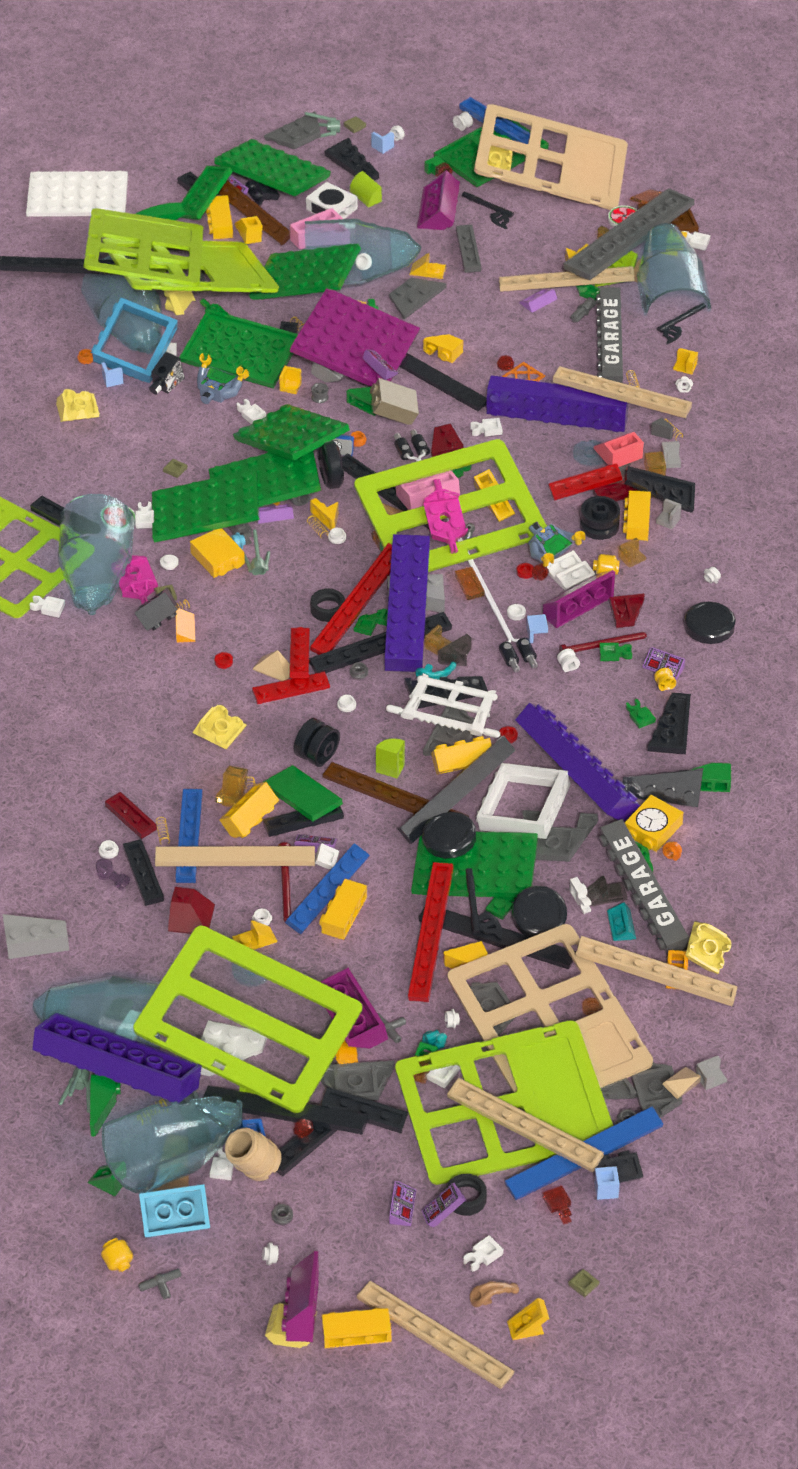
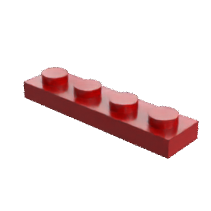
[549,463,623,501]
[290,627,310,678]
[252,671,330,704]

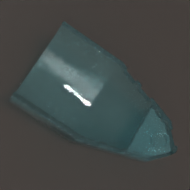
[305,219,421,288]
[637,223,711,316]
[82,255,162,355]
[58,494,134,615]
[32,975,179,1050]
[102,1096,243,1194]

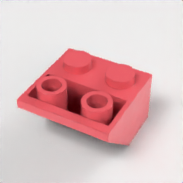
[594,432,644,467]

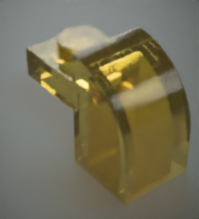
[215,765,248,807]

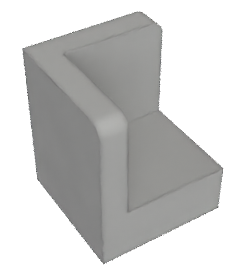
[661,441,681,468]
[656,499,681,529]
[696,1056,727,1090]

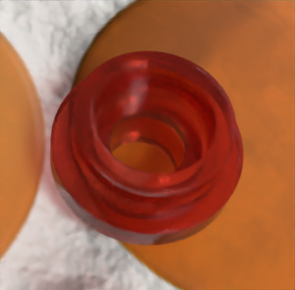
[497,355,514,371]
[532,563,549,581]
[293,1119,313,1138]

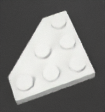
[201,1021,267,1076]

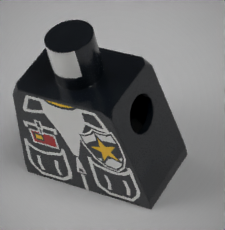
[149,351,185,395]

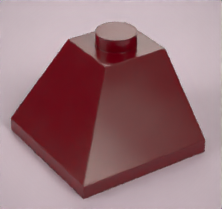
[168,887,215,934]

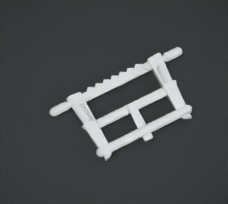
[386,673,500,738]

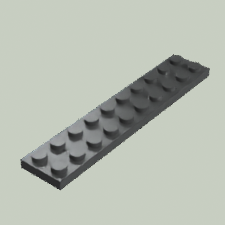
[564,188,694,280]

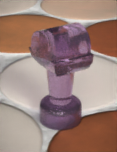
[96,859,130,890]

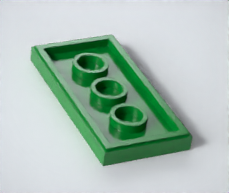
[180,165,233,220]
[263,765,343,822]

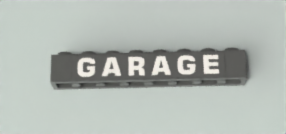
[596,287,623,383]
[599,819,689,956]

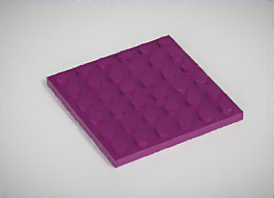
[290,288,420,387]

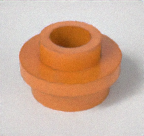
[77,349,93,364]
[351,431,366,447]
[663,842,682,861]

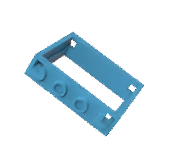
[91,298,178,383]

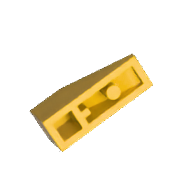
[474,469,515,522]

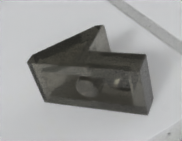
[438,634,472,666]
[586,875,628,907]

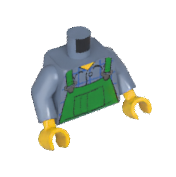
[197,353,249,404]
[528,522,586,567]

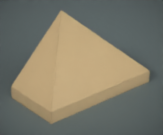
[253,650,290,681]
[663,1067,701,1099]

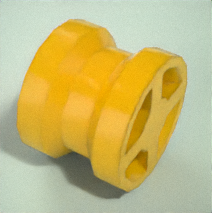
[654,668,677,691]

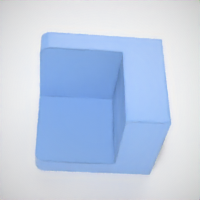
[371,132,394,154]
[101,362,124,387]
[526,614,548,643]
[594,1166,620,1200]

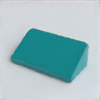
[607,902,636,941]

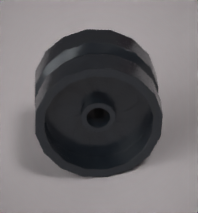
[580,496,620,540]
[293,718,340,767]

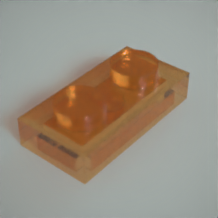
[455,567,485,600]

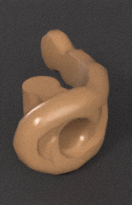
[470,1281,519,1307]

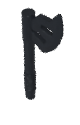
[462,191,514,229]
[657,303,706,344]
[466,868,502,939]

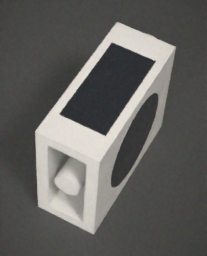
[306,182,357,219]

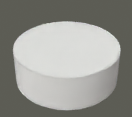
[507,604,526,620]

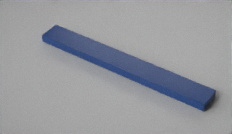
[505,1106,663,1201]

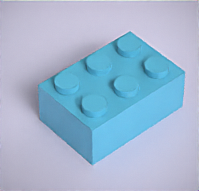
[139,1184,210,1238]

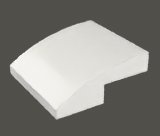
[543,550,595,590]

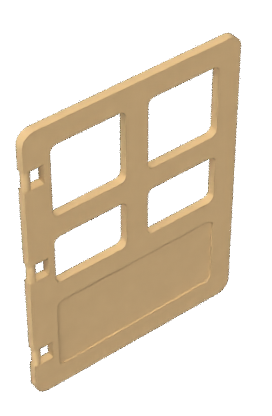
[474,104,628,210]
[448,924,653,1111]

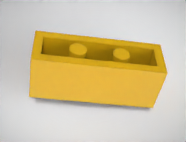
[206,195,233,239]
[623,491,651,541]
[431,736,491,775]
[219,782,279,838]
[319,879,367,940]
[322,1308,391,1348]

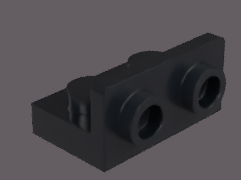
[245,178,280,206]
[596,1150,644,1184]

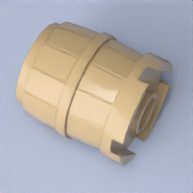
[225,1128,281,1181]

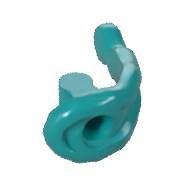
[415,662,456,680]
[422,1030,447,1050]

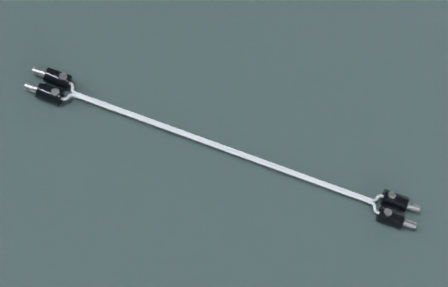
[394,429,538,672]

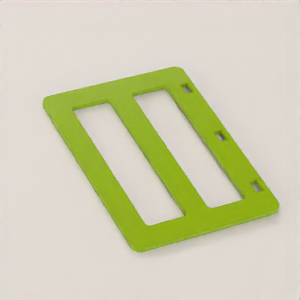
[354,439,547,572]
[133,926,362,1113]

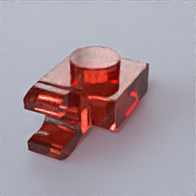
[542,1186,572,1225]

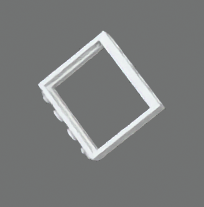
[476,763,570,839]

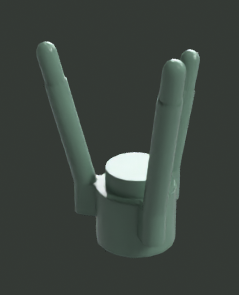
[304,112,340,138]
[244,529,270,575]
[58,1068,90,1113]

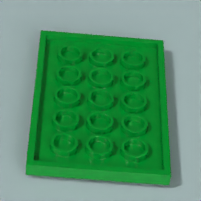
[434,119,549,187]
[214,139,331,196]
[249,243,361,300]
[180,309,298,389]
[233,404,350,461]
[209,450,321,507]
[152,469,260,543]
[411,832,538,898]

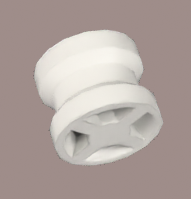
[453,112,473,131]
[557,649,580,672]

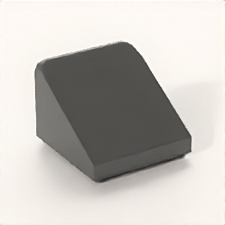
[651,418,673,440]

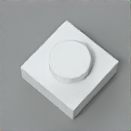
[315,843,339,869]

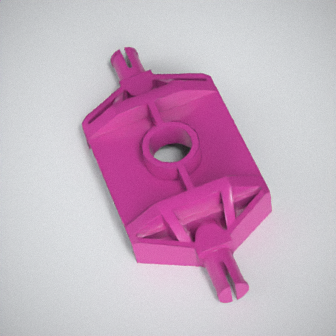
[423,479,468,554]
[111,548,158,604]

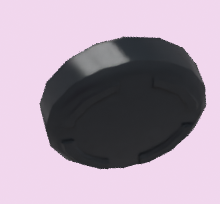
[318,440,344,489]
[684,601,736,644]
[422,812,476,859]
[512,886,567,937]

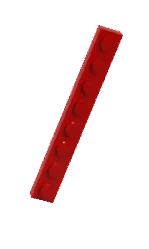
[310,543,392,655]
[408,862,454,1002]

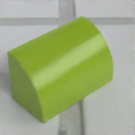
[350,171,382,208]
[376,738,405,779]

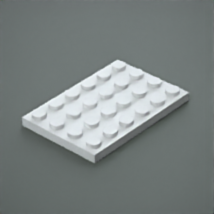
[26,171,128,216]

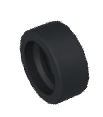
[310,588,345,622]
[446,1174,487,1216]

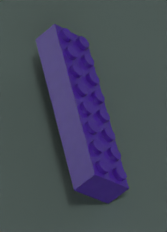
[486,375,629,432]
[385,534,430,672]
[515,702,641,823]
[32,1013,202,1104]

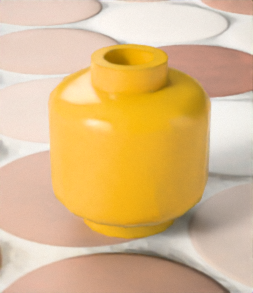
[593,554,620,575]
[101,1238,134,1272]

